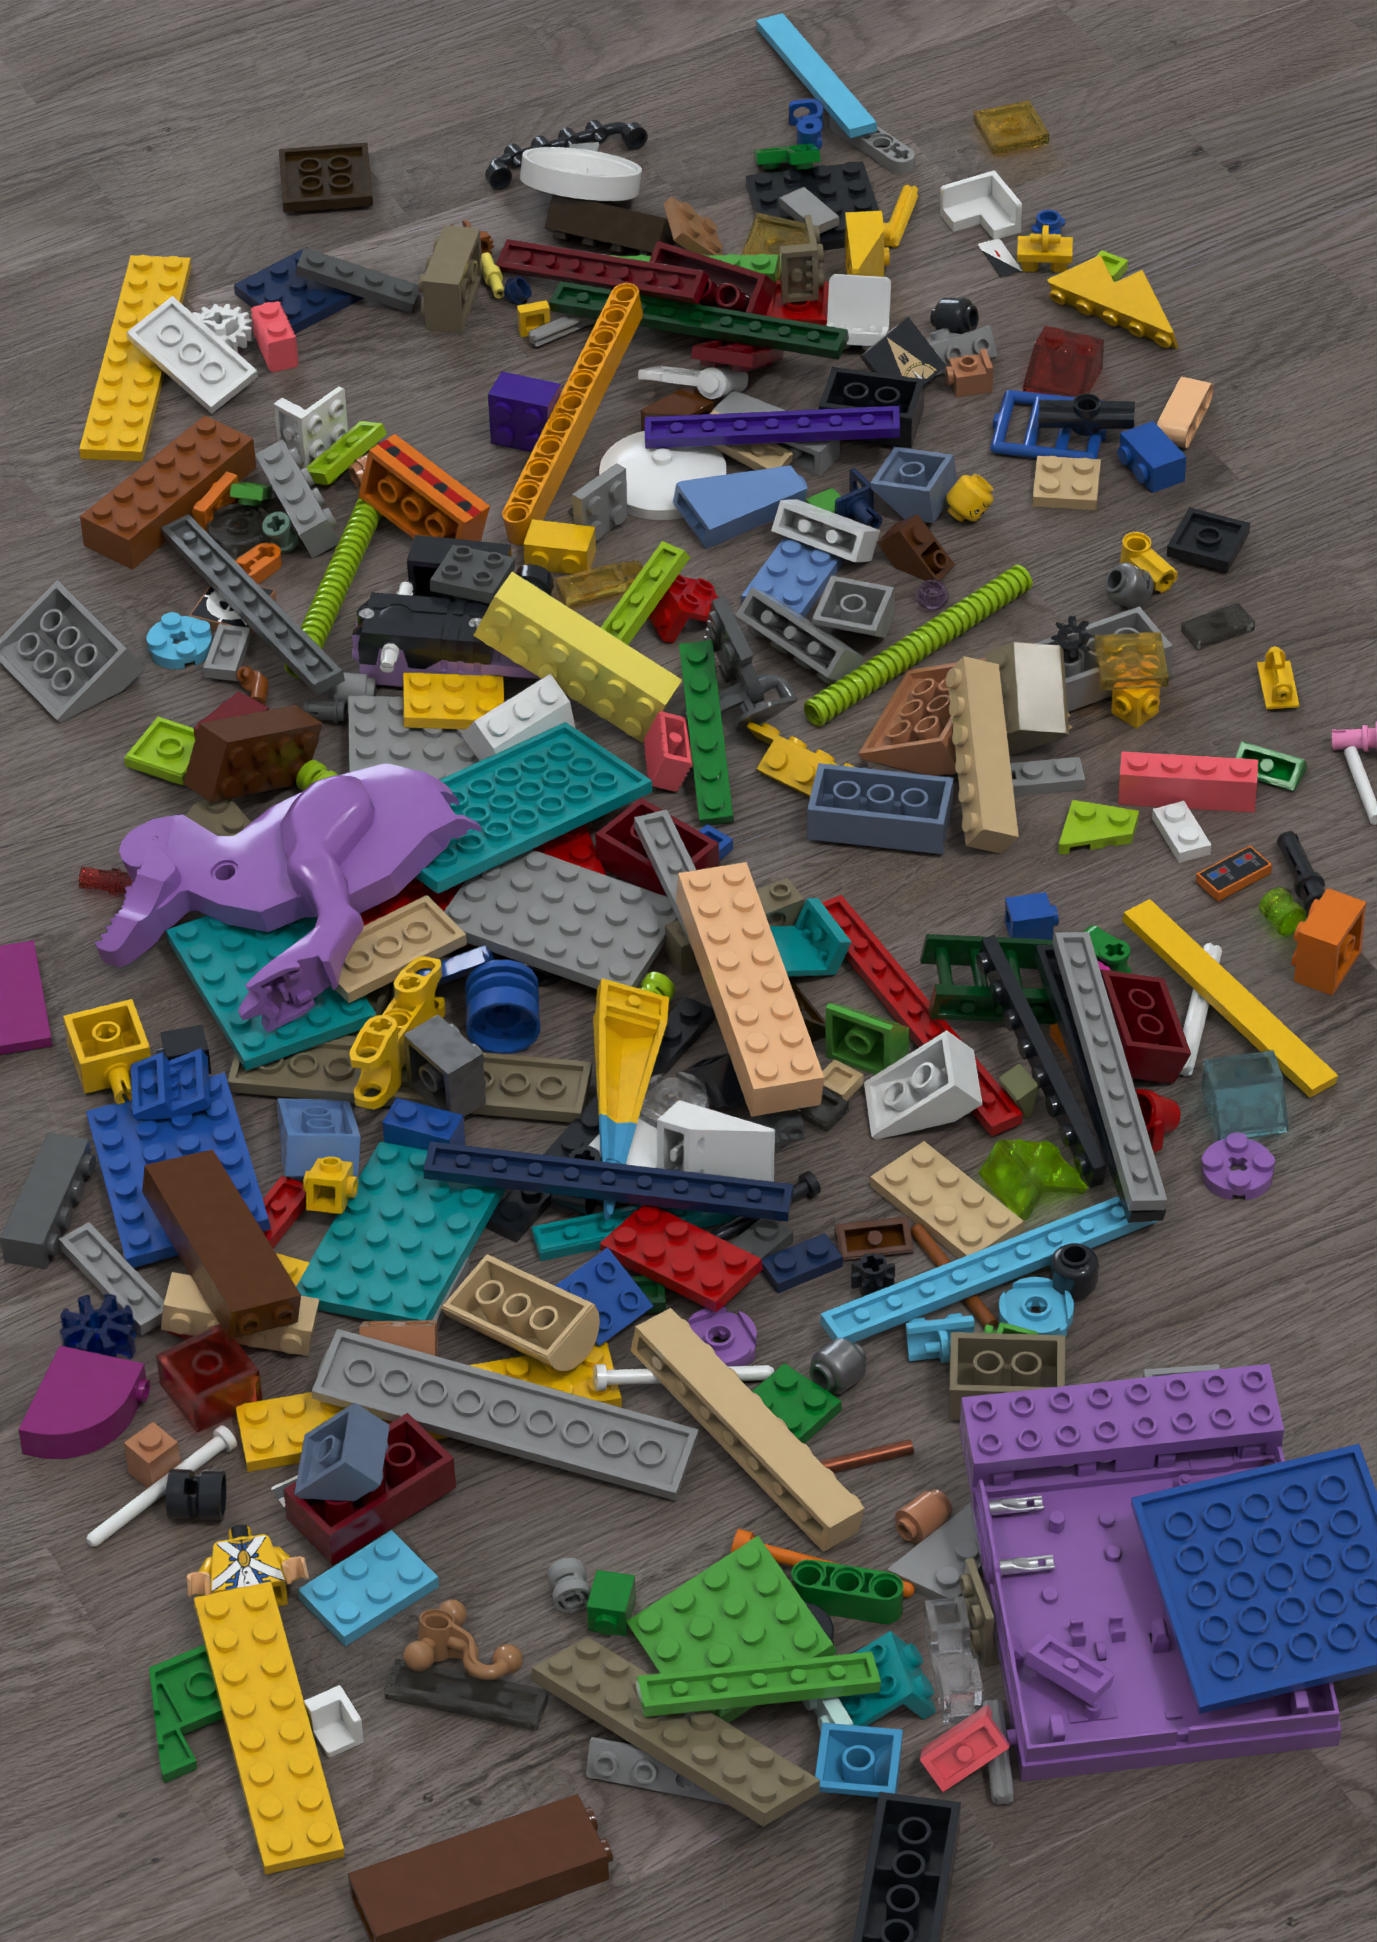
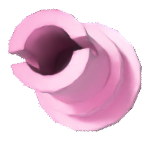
[1332,721,1377,752]

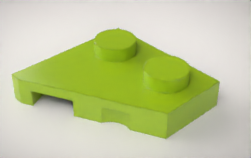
[1058,800,1139,855]

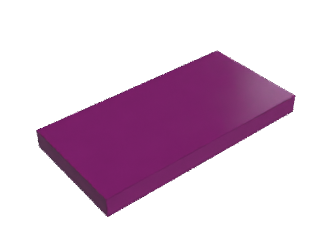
[0,940,52,1055]

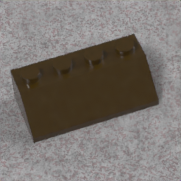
[544,194,676,256]

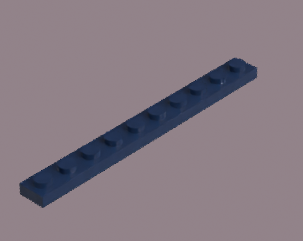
[423,1142,793,1222]

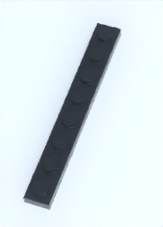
[976,935,1107,1188]

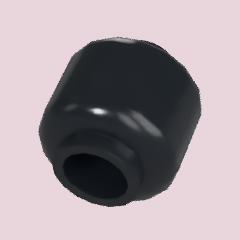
[930,297,979,334]
[1050,1243,1099,1298]

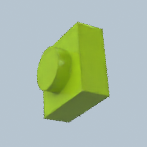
[1096,250,1128,282]

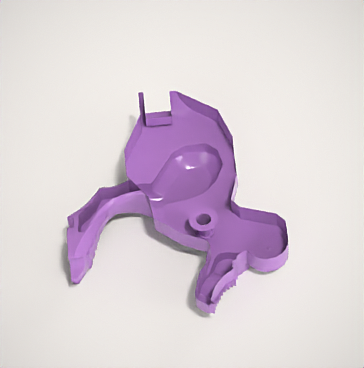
[95,763,482,1032]

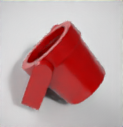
[1135,1089,1181,1153]

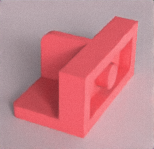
[920,1705,1010,1792]

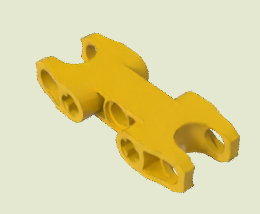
[349,956,446,1110]

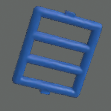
[990,390,1107,459]

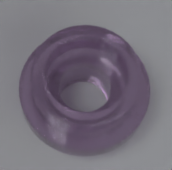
[916,580,949,610]

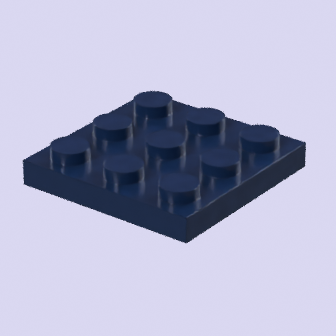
[234,247,363,334]

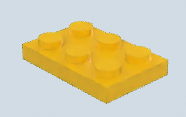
[403,673,504,729]

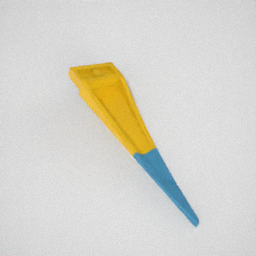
[593,978,669,1221]

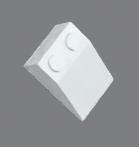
[864,1030,983,1140]

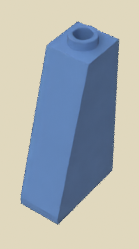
[673,465,808,549]

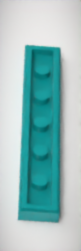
[531,1204,739,1261]

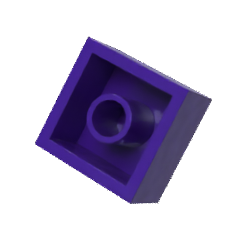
[488,371,561,452]

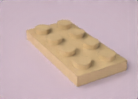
[335,895,467,1003]
[870,1141,1024,1259]

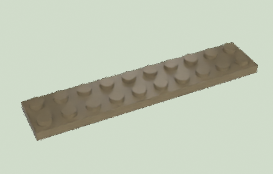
[227,1039,592,1123]

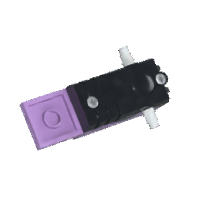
[352,582,541,687]

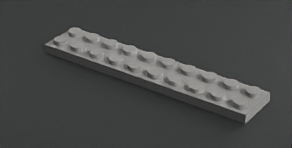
[312,1329,699,1501]

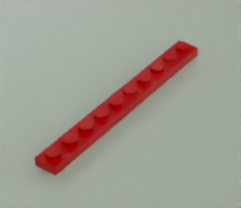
[822,895,1023,1137]

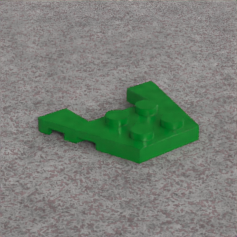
[149,1645,223,1783]

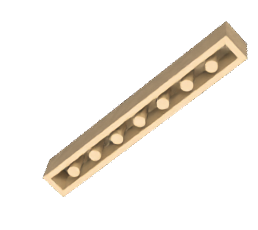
[631,1308,865,1552]

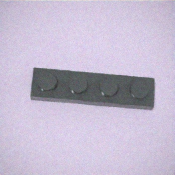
[295,247,419,313]

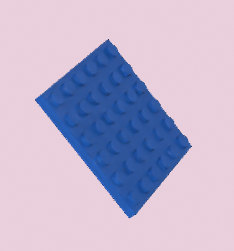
[1131,1444,1377,1714]

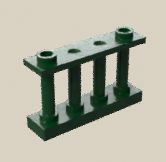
[920,934,1057,1024]

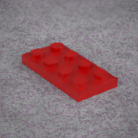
[600,1205,763,1313]

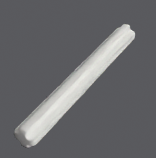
[1179,943,1222,1077]

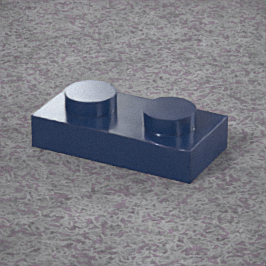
[762,1233,843,1294]

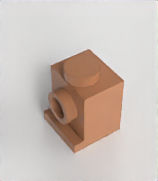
[944,348,993,397]

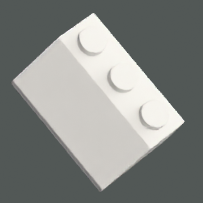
[461,674,576,761]

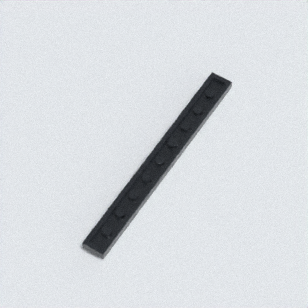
[1033,945,1166,1223]
[486,996,715,1243]

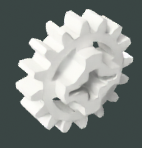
[192,304,253,353]

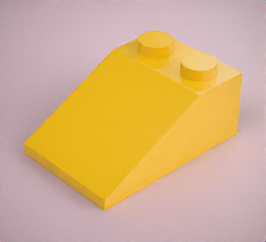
[845,211,890,277]

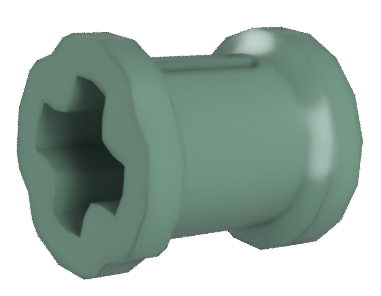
[262,512,300,553]

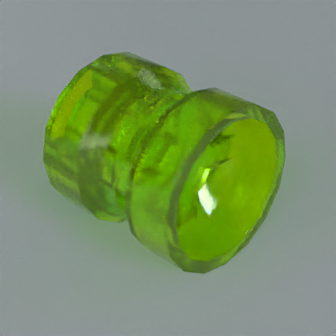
[1259,887,1307,936]

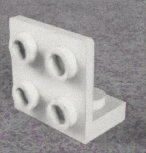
[274,386,348,468]

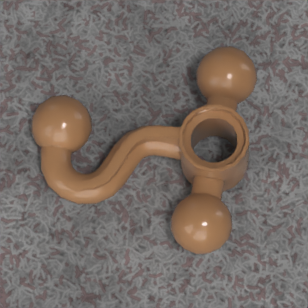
[403,1599,523,1680]

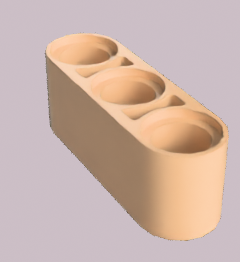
[1157,376,1213,449]

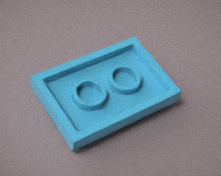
[298,1530,439,1647]

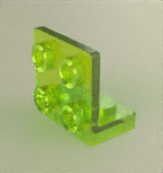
[978,1139,1088,1220]

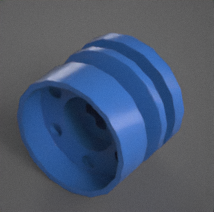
[465,960,541,1054]

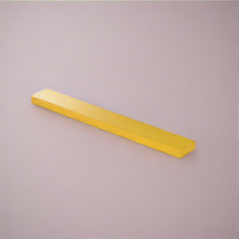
[1122,899,1338,1098]

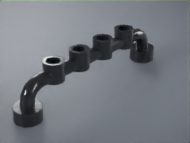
[485,120,648,189]

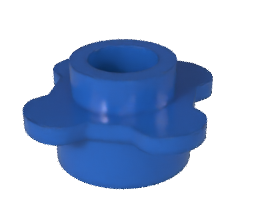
[1031,210,1065,234]

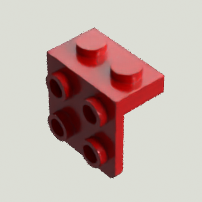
[649,574,719,643]

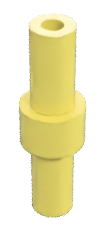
[482,253,505,299]

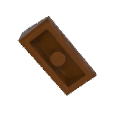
[834,1216,914,1261]

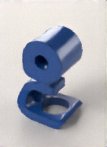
[789,99,823,150]

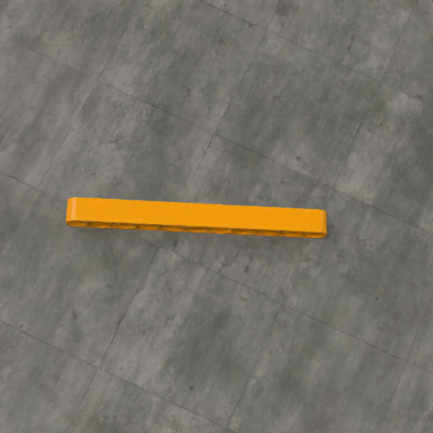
[502,283,643,545]

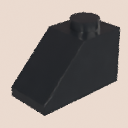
[678,1053,746,1110]

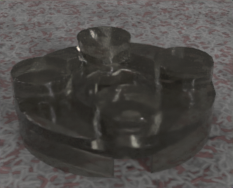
[207,503,271,559]

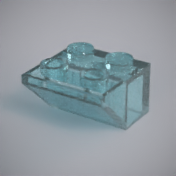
[1201,1050,1289,1141]

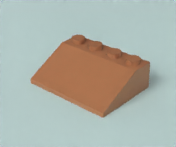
[859,658,985,776]

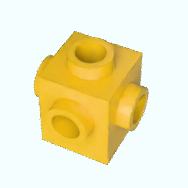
[1111,667,1160,729]
[303,1157,358,1214]

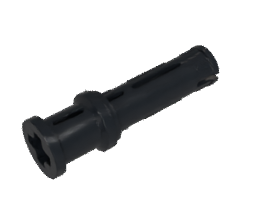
[1277,831,1325,916]

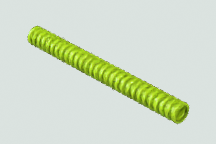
[284,497,382,679]
[804,565,1033,727]

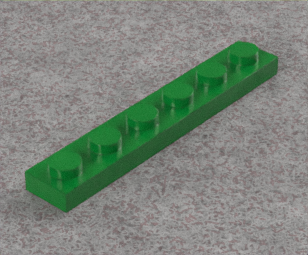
[679,640,734,827]

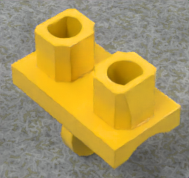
[1017,225,1073,273]

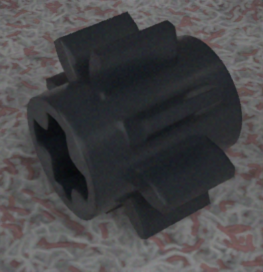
[1051,616,1095,658]
[851,1253,895,1297]

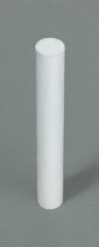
[1344,746,1377,825]

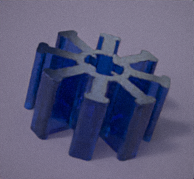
[60,1293,136,1359]

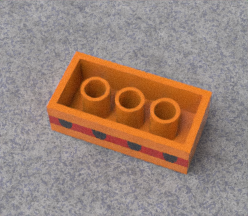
[358,434,490,541]

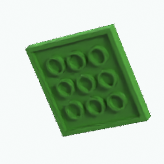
[627,1536,837,1723]

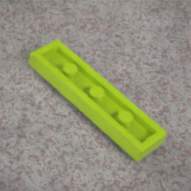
[600,541,691,645]

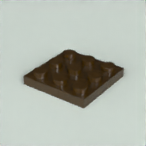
[279,142,373,213]

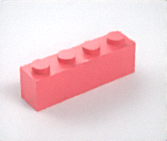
[1118,752,1258,813]

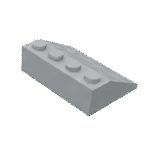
[0,580,146,723]

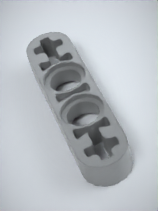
[829,115,915,175]

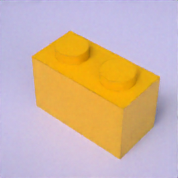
[523,519,596,576]

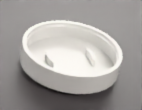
[520,147,642,201]

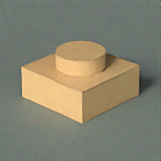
[822,1059,863,1105]

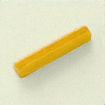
[884,184,918,248]

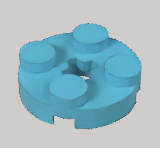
[146,612,212,669]
[999,1277,1074,1337]

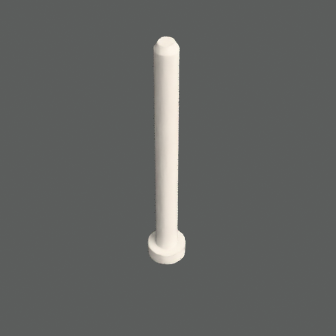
[593,1364,774,1391]
[86,1425,237,1547]

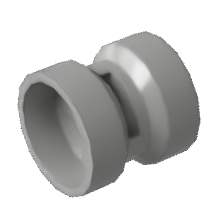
[547,1558,591,1613]

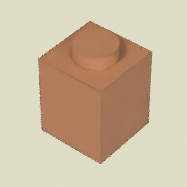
[124,1422,181,1488]

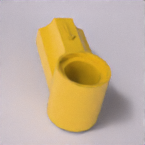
[1120,532,1178,593]

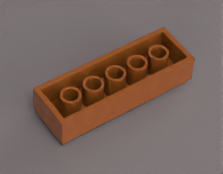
[80,415,256,570]

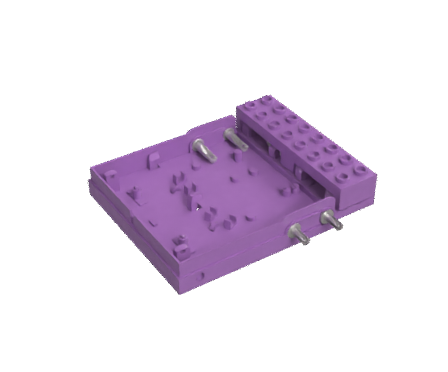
[959,1364,1342,1782]

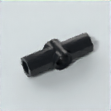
[1038,393,1135,436]

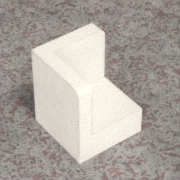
[304,1685,364,1758]

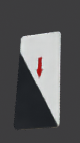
[978,239,1022,277]

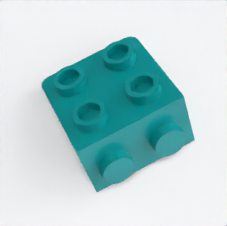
[770,898,851,977]
[838,1631,936,1726]

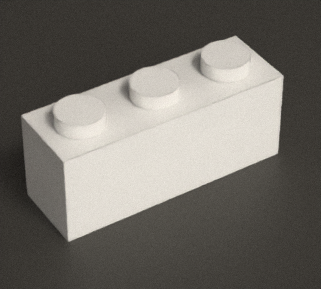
[771,499,880,563]

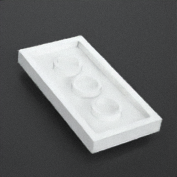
[127,296,258,414]

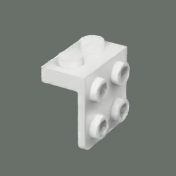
[826,274,891,350]

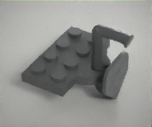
[681,595,798,732]

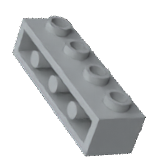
[255,439,339,558]
[735,587,865,685]

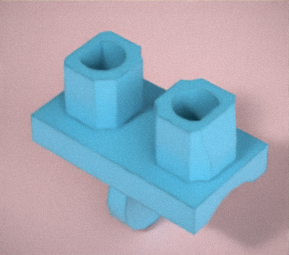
[906,1313,975,1363]

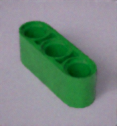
[791,1560,903,1624]

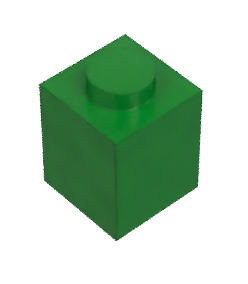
[587,1570,636,1636]

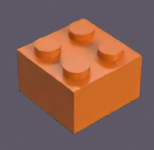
[1291,888,1366,996]

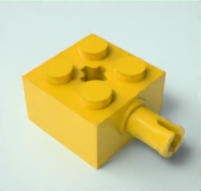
[63,999,151,1105]

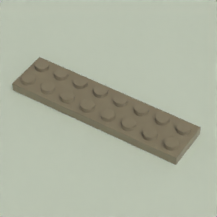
[531,1637,820,1827]

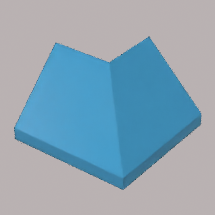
[815,1723,903,1797]

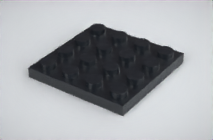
[746,161,879,256]

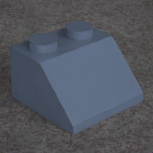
[870,447,957,523]
[294,1402,390,1501]

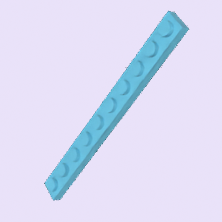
[820,1196,1158,1343]

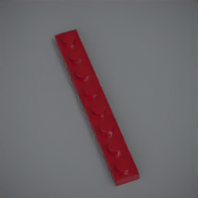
[496,239,710,304]

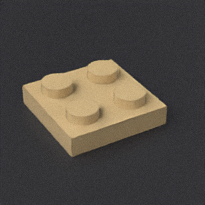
[1032,456,1101,510]

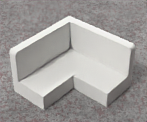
[940,170,1022,240]

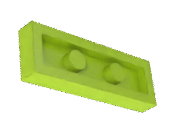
[306,421,387,485]

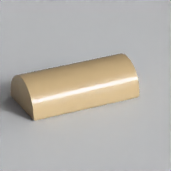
[441,1254,600,1371]

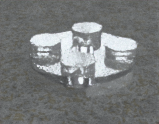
[639,1072,709,1128]

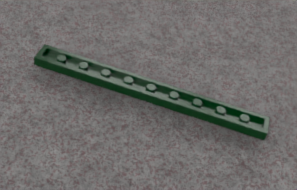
[549,281,849,360]

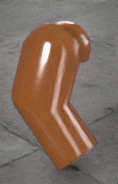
[236,666,269,705]

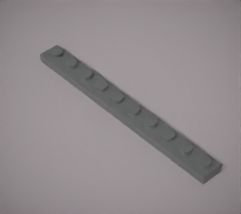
[161,514,345,695]

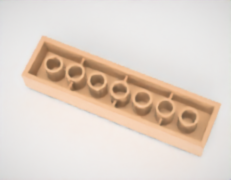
[676,862,824,1117]

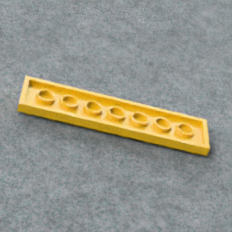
[194,1581,344,1875]

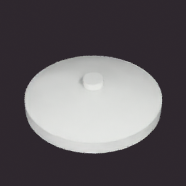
[599,431,727,520]

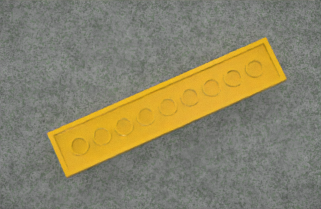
[79,255,192,461]
[235,1342,622,1472]

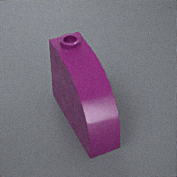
[18,1346,151,1459]

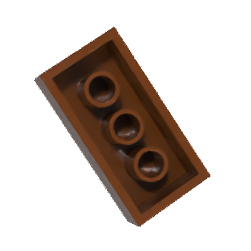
[183,705,323,803]

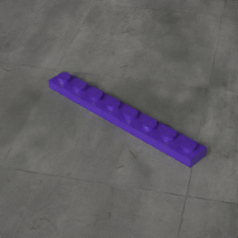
[645,406,900,449]

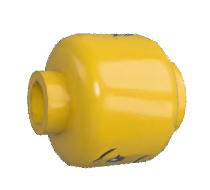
[946,473,994,522]

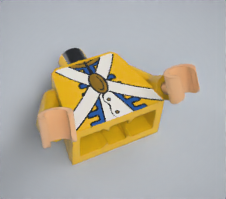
[187,1525,309,1606]

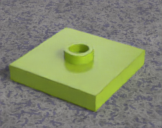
[124,717,195,785]

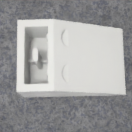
[657,1100,775,1182]

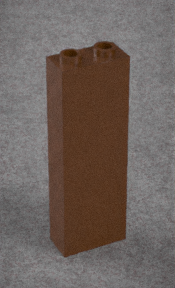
[142,1149,301,1339]
[348,1794,613,1942]

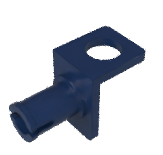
[835,468,883,529]

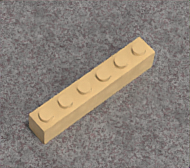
[946,656,1019,854]

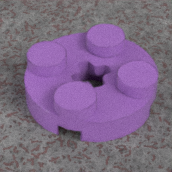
[1201,1132,1275,1200]
[688,1307,757,1366]

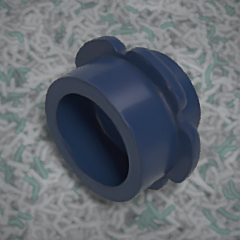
[504,276,532,305]

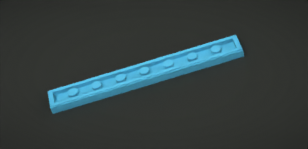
[756,13,877,139]

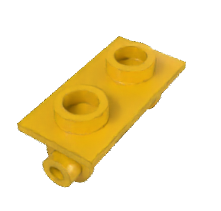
[1257,646,1299,709]

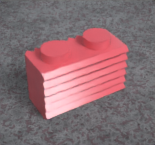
[251,301,299,372]
[643,711,693,792]

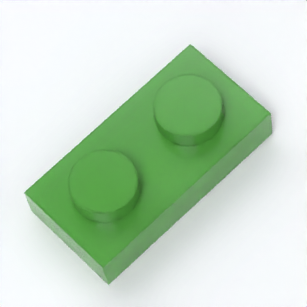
[230,482,273,506]

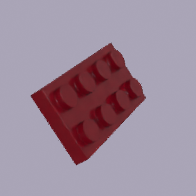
[691,339,784,372]

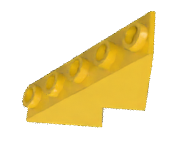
[1047,255,1179,349]

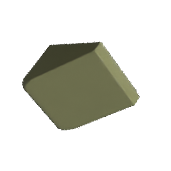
[999,1064,1038,1119]

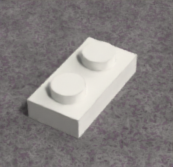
[1152,801,1211,863]

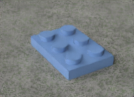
[741,537,842,617]

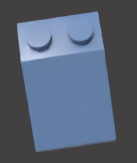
[277,1098,361,1181]

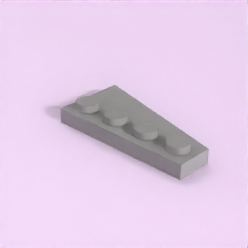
[887,1502,983,1611]

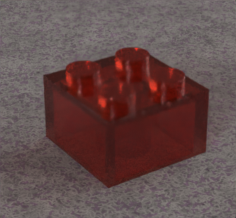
[156,1324,263,1432]

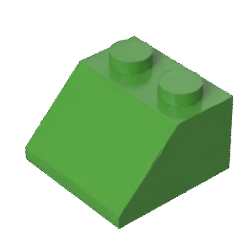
[826,1003,909,1075]

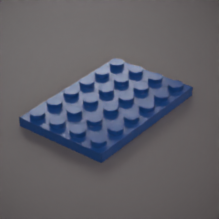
[86,1072,271,1268]

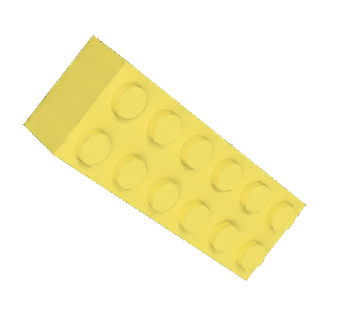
[473,572,682,743]

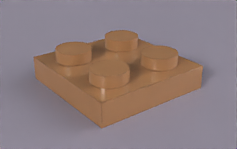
[664,196,723,255]

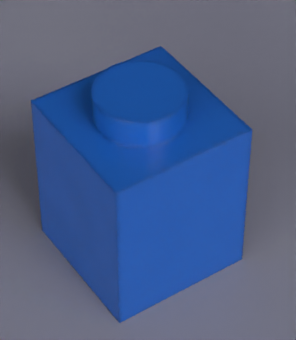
[1004,892,1059,940]

